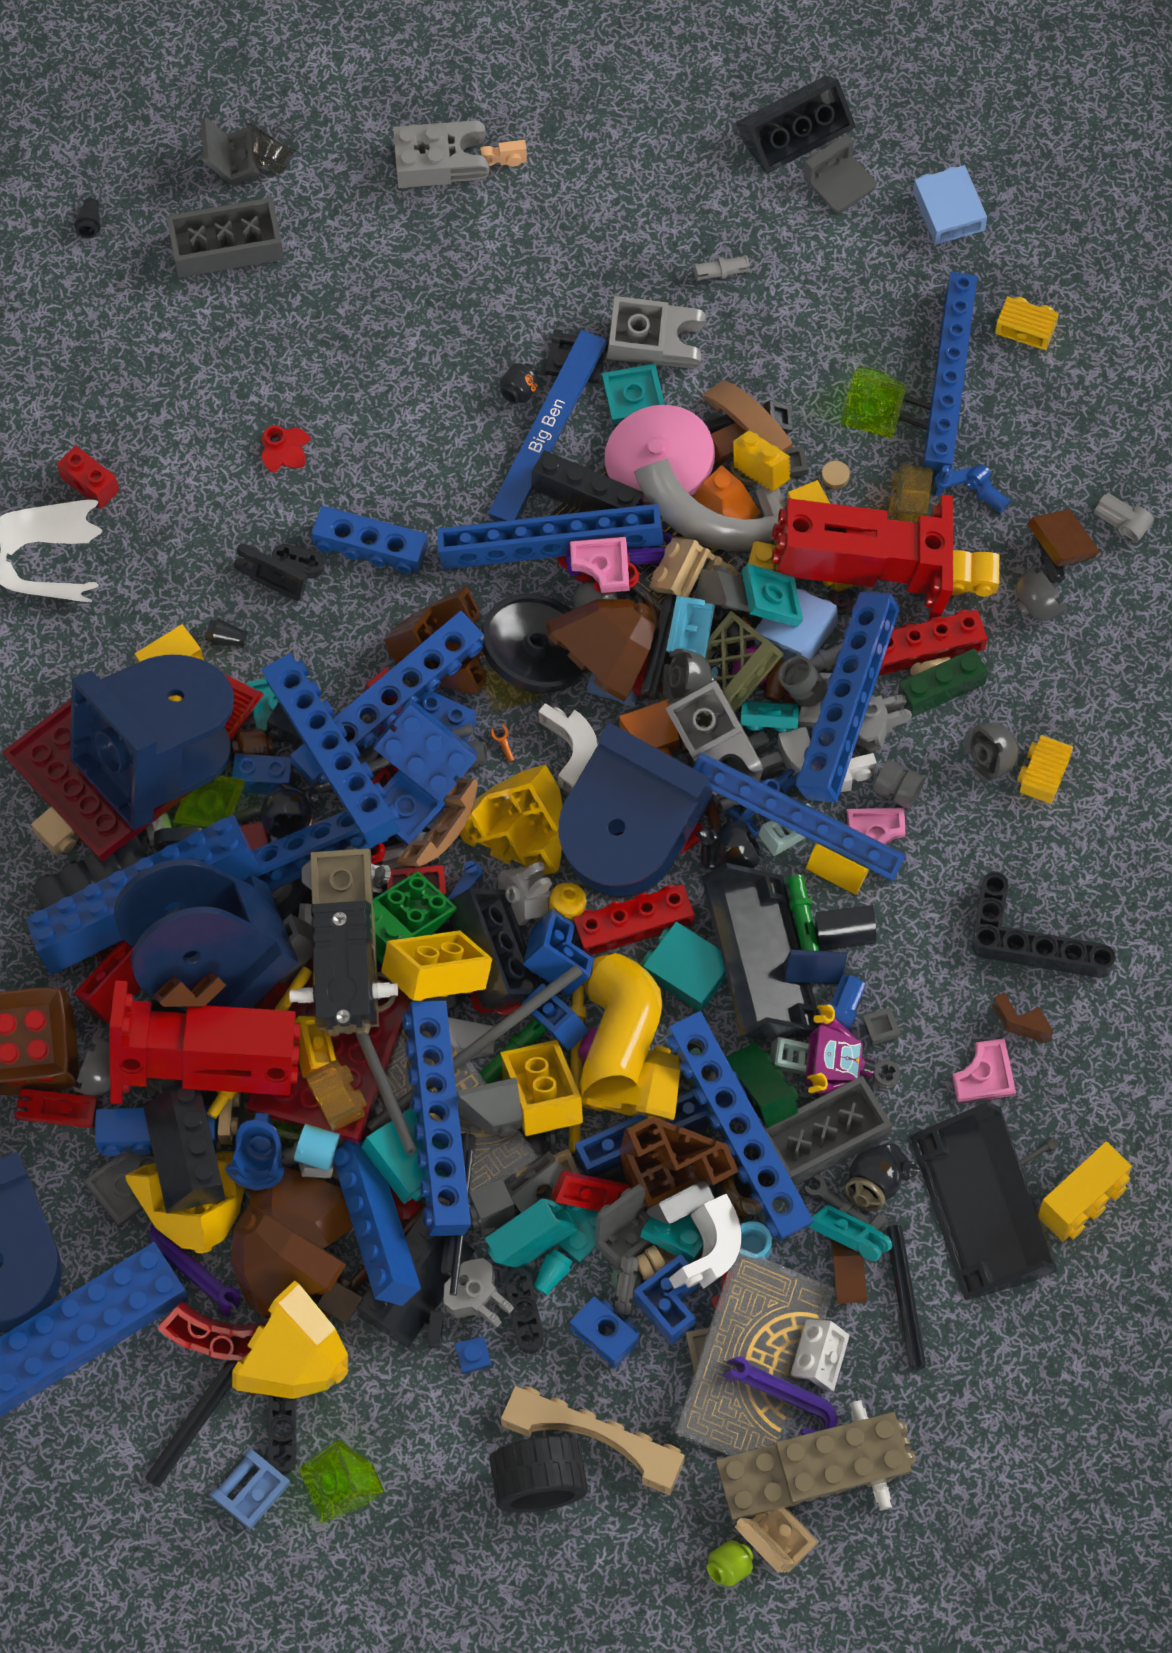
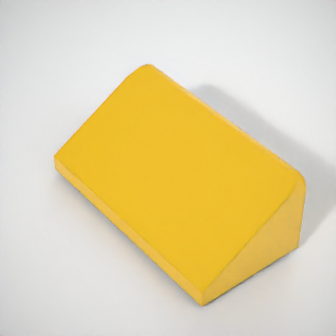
[806,843,870,895]
[294,1016,338,1078]

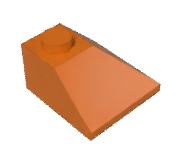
[693,466,761,519]

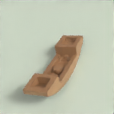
[702,380,793,452]
[397,778,478,866]

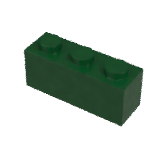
[898,648,988,718]
[726,1042,799,1128]

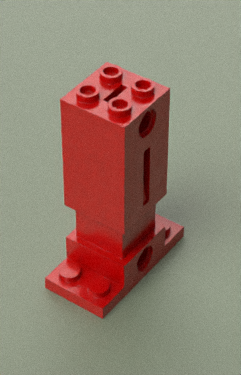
[771,494,953,619]
[110,980,301,1104]

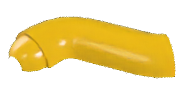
[579,953,662,1101]

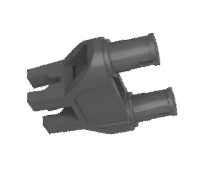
[685,731,783,813]

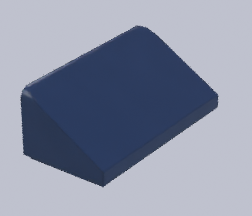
[783,950,847,984]

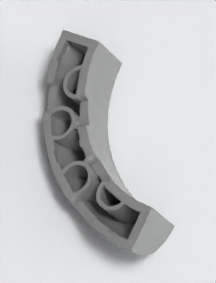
[634,458,773,553]

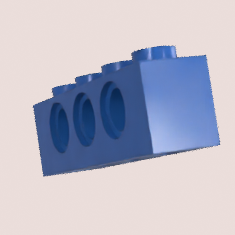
[311,506,429,574]

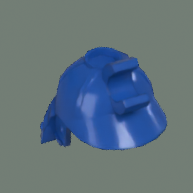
[225,1113,284,1190]

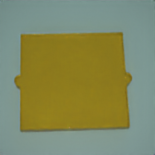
[484,668,540,712]

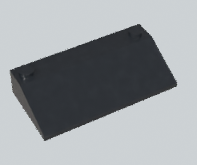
[701,863,821,1040]
[910,1102,1057,1301]

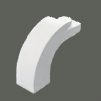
[538,703,598,793]
[777,727,877,792]
[669,1194,741,1289]

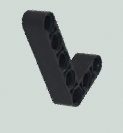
[972,871,1116,978]

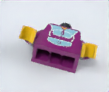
[804,1005,876,1096]

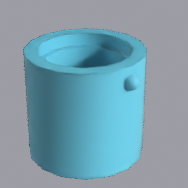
[294,1124,340,1171]
[736,1221,772,1264]

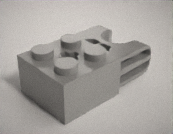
[393,121,489,188]
[607,296,706,369]
[665,680,763,796]

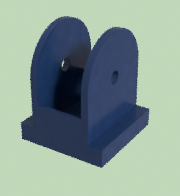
[70,654,234,831]
[558,722,714,897]
[114,859,298,1012]
[0,1152,62,1333]

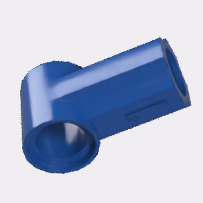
[821,975,866,1031]

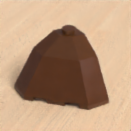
[384,586,487,694]
[545,599,656,702]
[620,1116,739,1207]
[250,1163,353,1249]
[230,1204,346,1319]

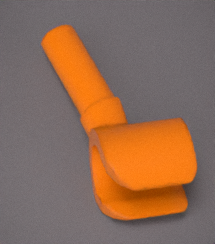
[490,723,515,763]

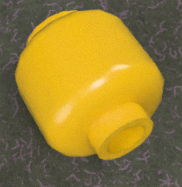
[548,882,587,923]

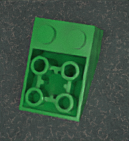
[373,871,457,965]

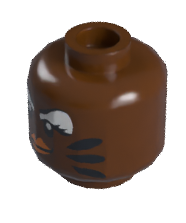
[230,729,273,758]

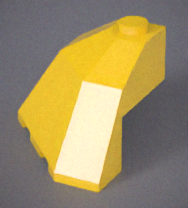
[459,764,563,876]
[580,1045,680,1122]
[125,1151,245,1253]
[232,1281,348,1399]

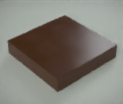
[1027,509,1100,567]

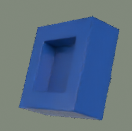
[455,1336,492,1374]

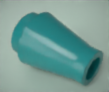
[533,1249,573,1296]

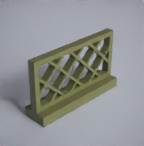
[659,611,784,727]

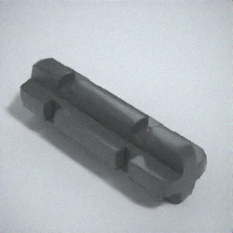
[614,1255,639,1315]

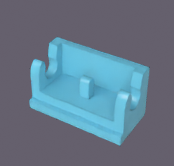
[666,596,715,658]

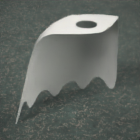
[0,500,102,602]

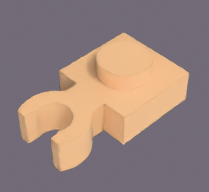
[480,140,527,167]

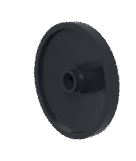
[481,594,587,693]

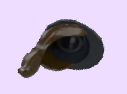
[712,1163,762,1218]

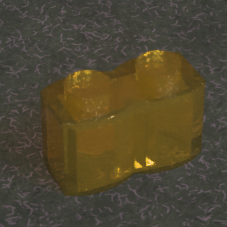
[888,464,933,523]
[305,1059,367,1131]

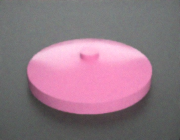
[604,405,715,505]

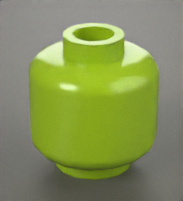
[707,1540,753,1587]

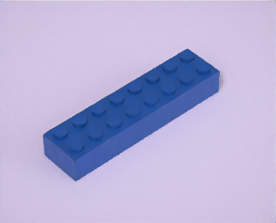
[26,814,260,975]
[0,1242,189,1417]

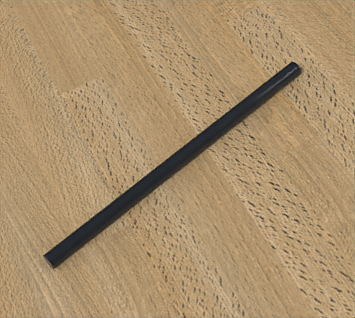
[450,1150,474,1296]

